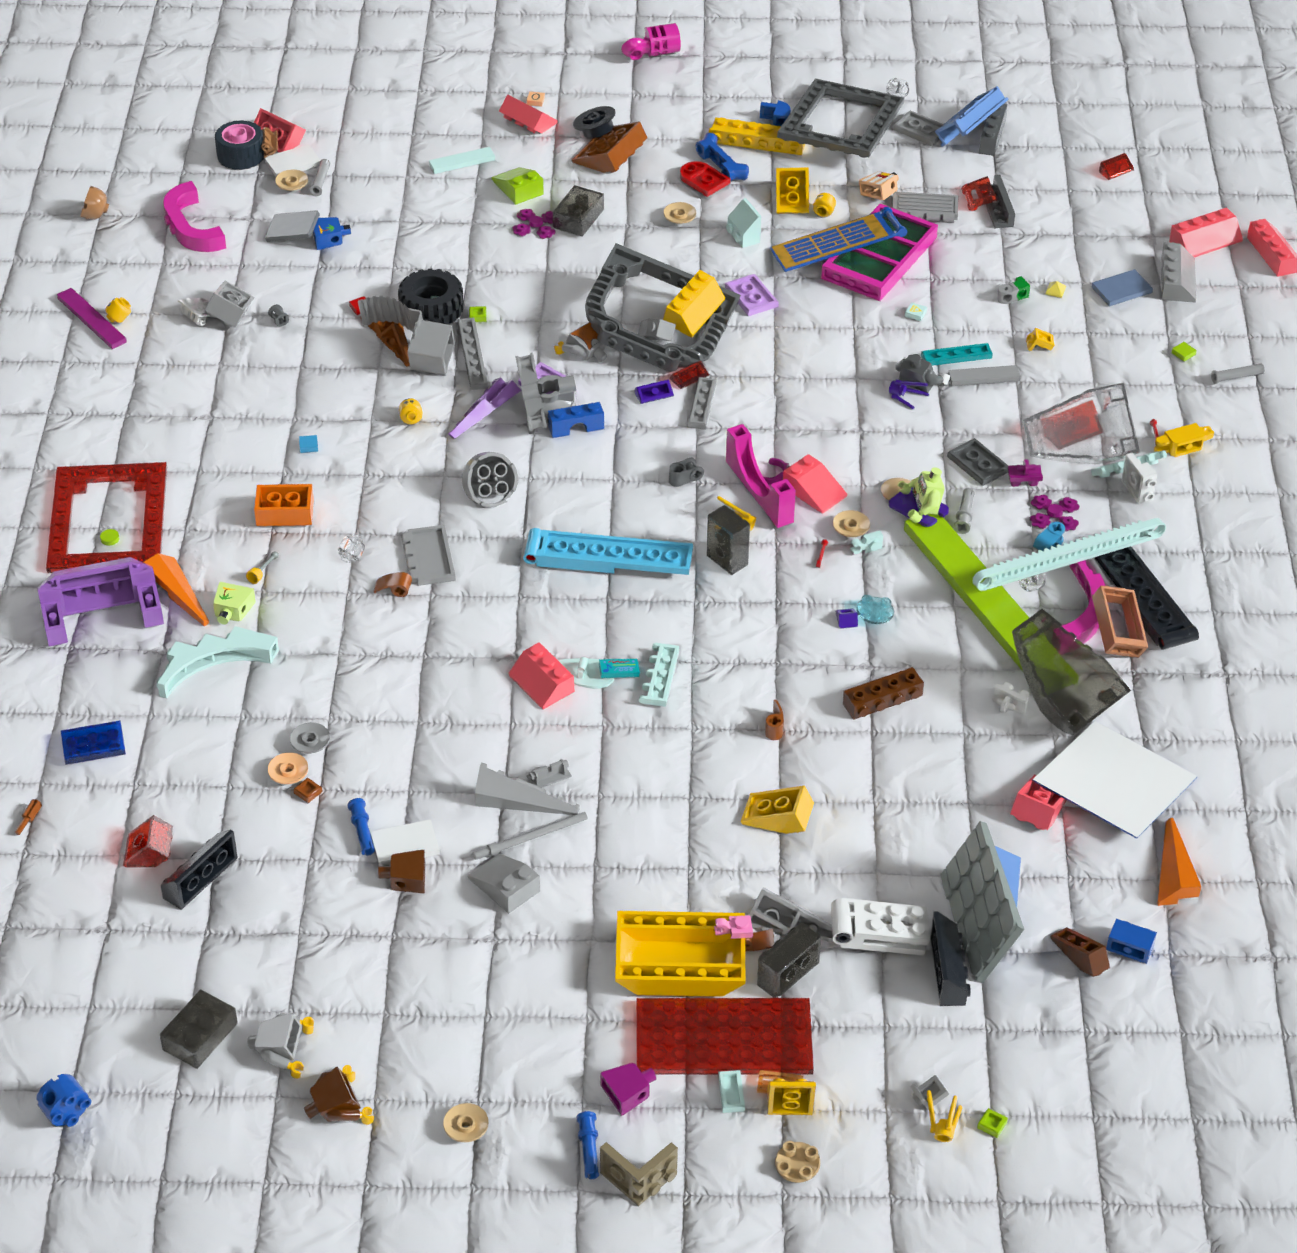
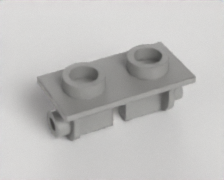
[527,759,572,788]

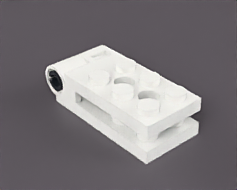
[831,898,929,956]

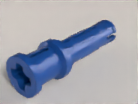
[347,798,375,856]
[576,1111,599,1180]

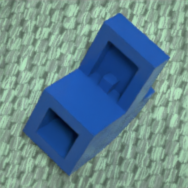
[760,100,791,126]

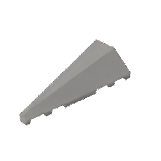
[475,762,580,815]
[749,887,834,942]

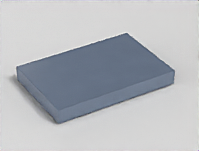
[1091,269,1153,306]

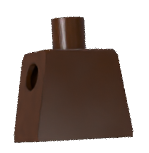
[378,850,425,894]

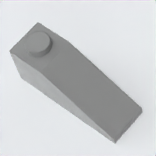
[638,318,676,341]

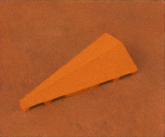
[143,553,209,626]
[1157,818,1201,906]

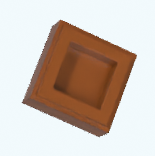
[293,778,323,803]

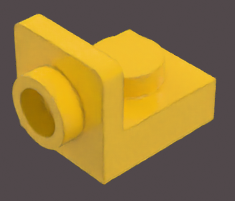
[1026,328,1055,351]

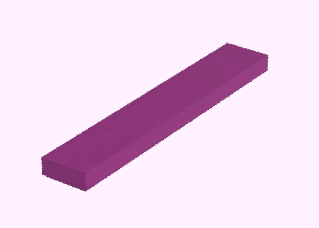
[57,288,127,349]

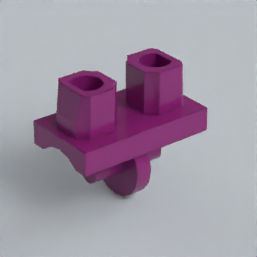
[1008,459,1043,487]

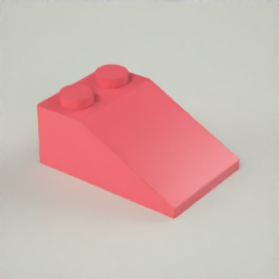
[783,454,847,514]
[1010,774,1067,830]

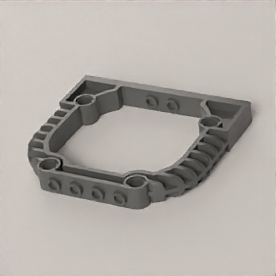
[585,243,741,372]

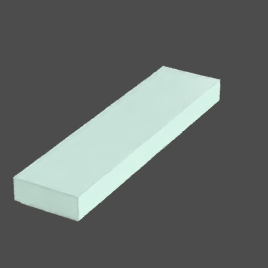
[429,147,495,174]

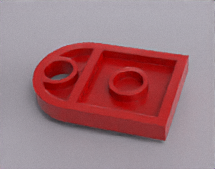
[680,161,731,197]

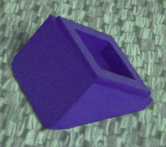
[835,608,858,628]

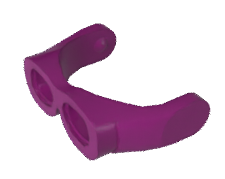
[764,458,790,485]

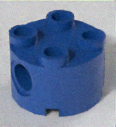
[36,1074,92,1127]

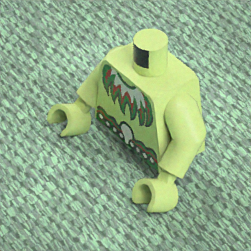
[898,467,945,523]

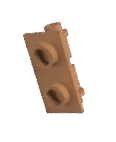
[261,127,278,158]

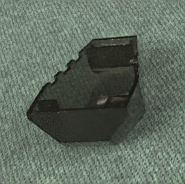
[1012,609,1131,735]

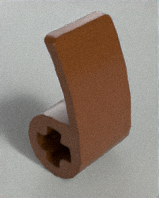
[374,572,412,597]
[765,700,784,741]
[745,929,775,951]

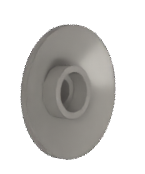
[290,722,330,754]

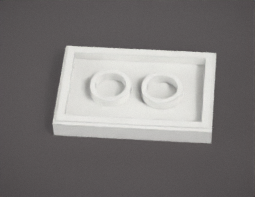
[264,144,321,177]
[370,819,440,866]

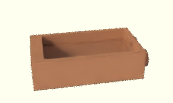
[1092,586,1148,658]

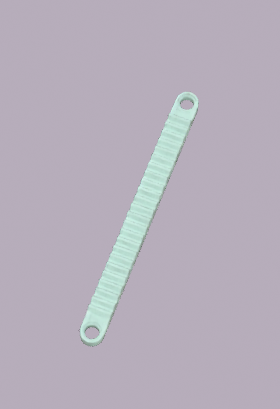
[972,518,1166,591]

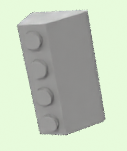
[1161,242,1196,303]

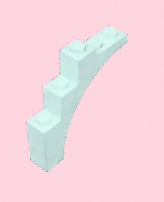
[157,626,279,698]

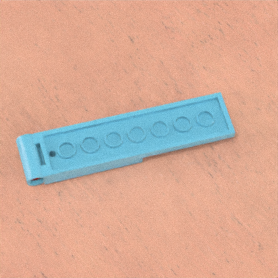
[523,528,693,575]

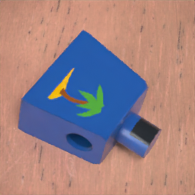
[313,217,351,250]

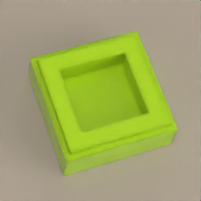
[469,306,487,322]
[1171,342,1197,362]
[977,1108,1008,1138]

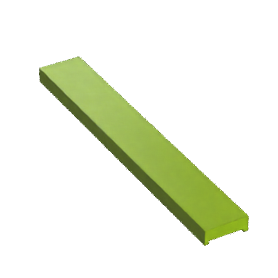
[904,514,1079,698]

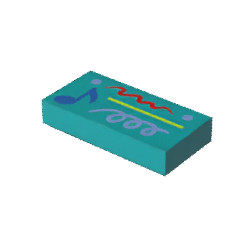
[599,659,640,678]

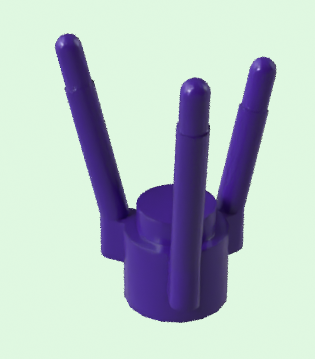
[889,379,929,409]

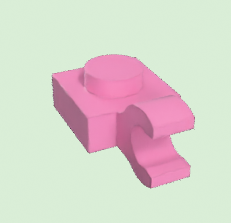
[714,915,753,939]

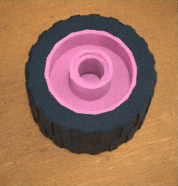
[215,120,264,170]

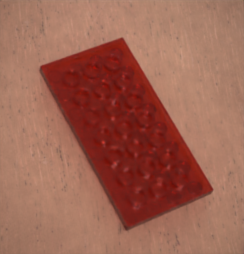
[636,998,814,1075]

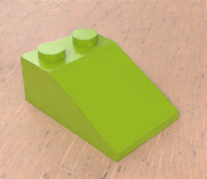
[491,167,544,205]

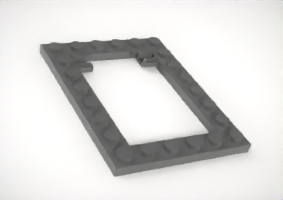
[777,78,905,158]

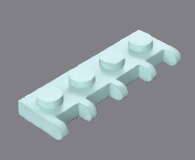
[1091,450,1167,478]
[639,643,679,707]

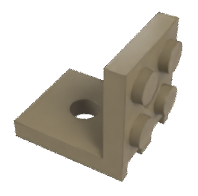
[600,1142,678,1206]

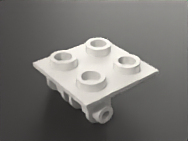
[178,297,210,326]

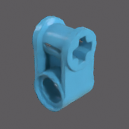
[1033,522,1065,552]

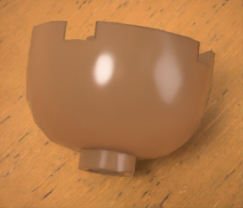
[80,186,109,220]

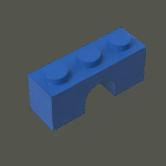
[548,402,604,438]

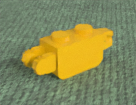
[1154,423,1214,457]

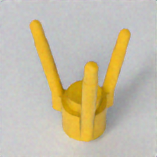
[713,496,756,533]
[927,1090,962,1142]

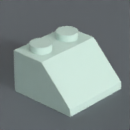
[726,198,761,248]

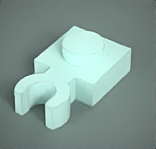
[851,530,883,554]

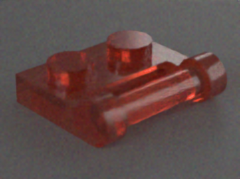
[961,176,997,211]

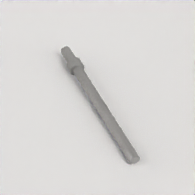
[473,812,588,860]

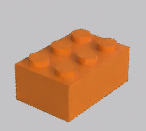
[254,484,314,526]

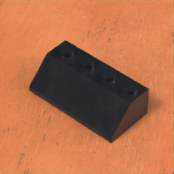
[160,829,238,910]
[930,911,971,1006]

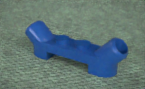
[695,133,749,181]

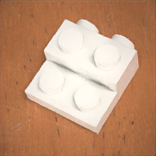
[1121,453,1157,504]

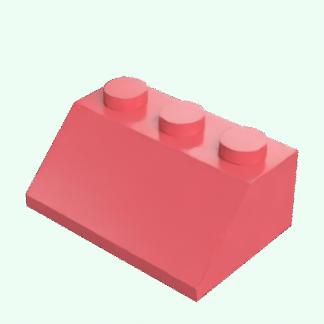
[499,94,558,134]
[254,108,306,153]
[509,642,575,709]

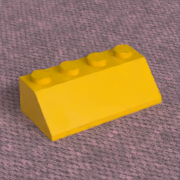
[663,270,725,338]

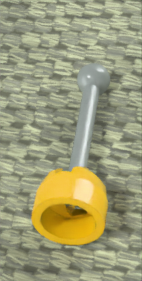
[246,551,278,584]

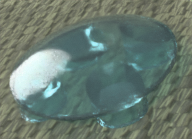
[856,595,894,624]

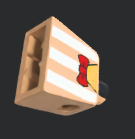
[859,171,899,200]

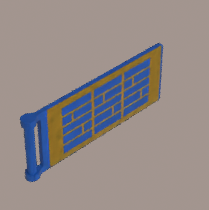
[770,206,907,272]

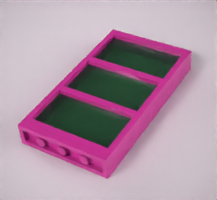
[821,204,938,301]

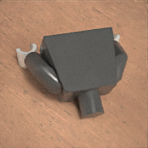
[895,354,950,393]

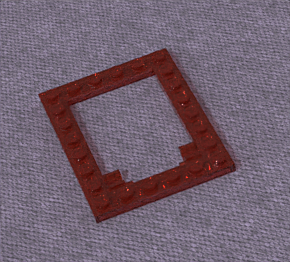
[46,462,167,573]

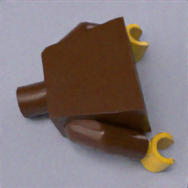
[304,1065,374,1125]

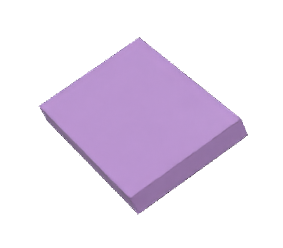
[725,274,779,316]

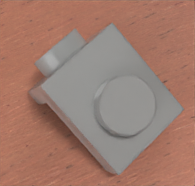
[910,1075,949,1110]

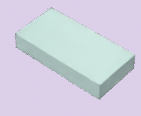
[718,1070,745,1113]

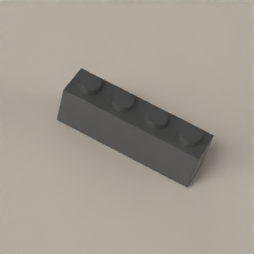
[979,104,1008,156]

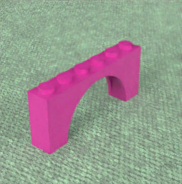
[726,424,796,528]

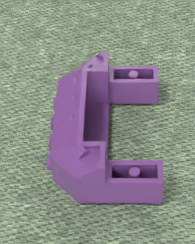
[37,557,164,646]

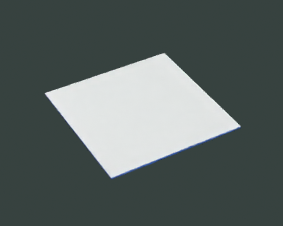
[1032,721,1198,839]

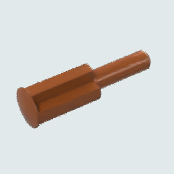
[15,799,42,835]

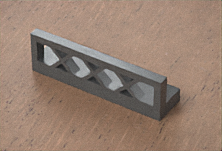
[980,175,1015,229]

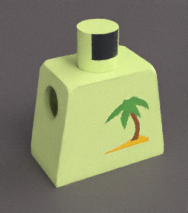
[213,582,256,625]

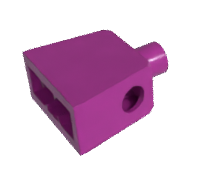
[600,1063,657,1116]

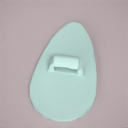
[558,657,615,689]

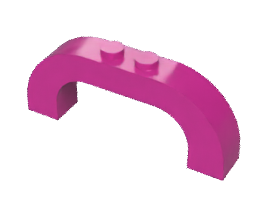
[163,181,226,252]

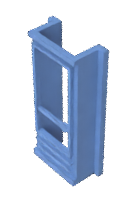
[935,86,1009,146]

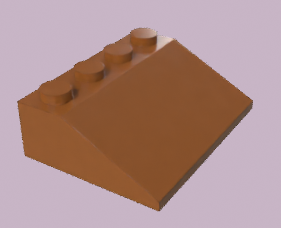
[572,121,647,173]

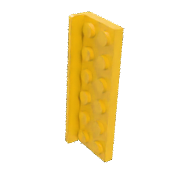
[709,117,805,155]

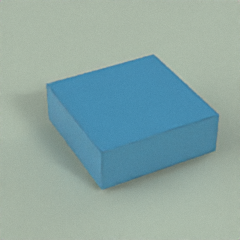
[299,435,318,453]

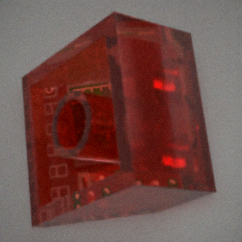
[123,815,173,867]

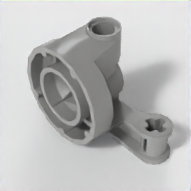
[515,352,576,431]

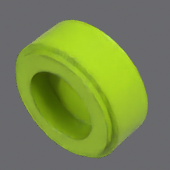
[100,529,119,546]

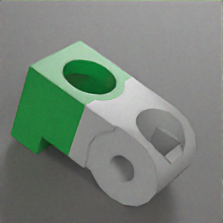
[998,276,1030,304]

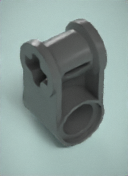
[669,457,704,487]

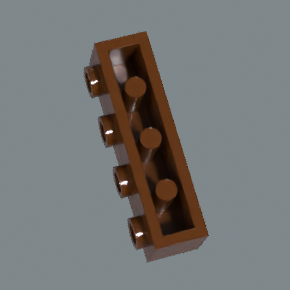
[843,667,924,720]

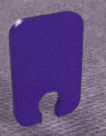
[889,488,949,527]

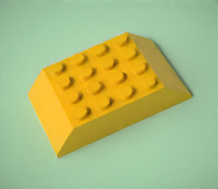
[615,911,746,997]

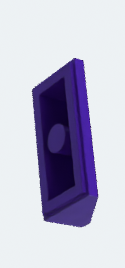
[634,379,674,404]

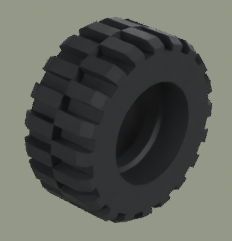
[398,268,464,325]

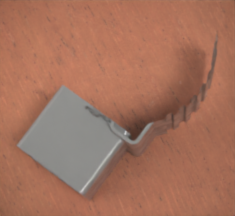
[358,296,455,375]

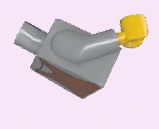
[554,322,607,362]

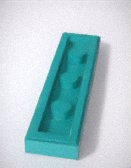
[921,343,993,366]

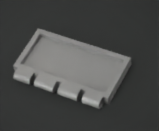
[892,192,958,223]
[401,525,456,586]

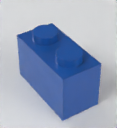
[1106,919,1157,964]

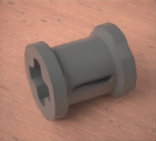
[268,304,289,327]

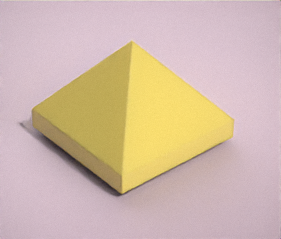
[1045,281,1066,298]

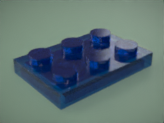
[61,720,126,765]

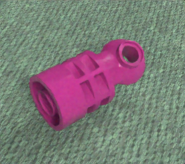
[621,23,681,60]

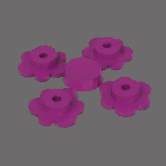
[512,209,559,239]
[1030,495,1080,531]

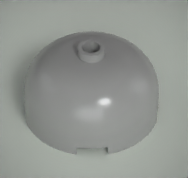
[462,452,518,507]

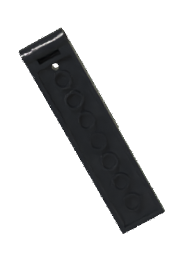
[1094,546,1199,650]

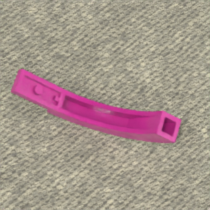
[1051,560,1105,654]

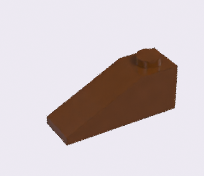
[1050,927,1110,977]

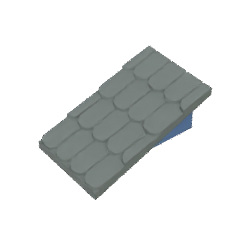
[940,821,1025,983]

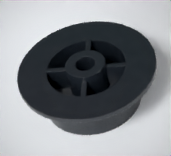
[573,106,616,138]

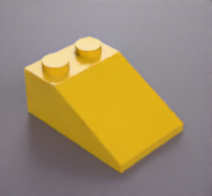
[776,167,809,214]
[740,785,814,834]
[767,1078,816,1115]

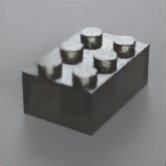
[553,185,604,237]
[707,505,750,575]
[757,922,821,999]
[159,989,238,1069]

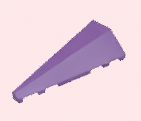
[448,377,521,439]

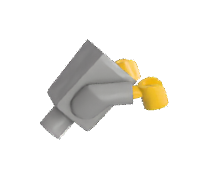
[247,1013,314,1079]

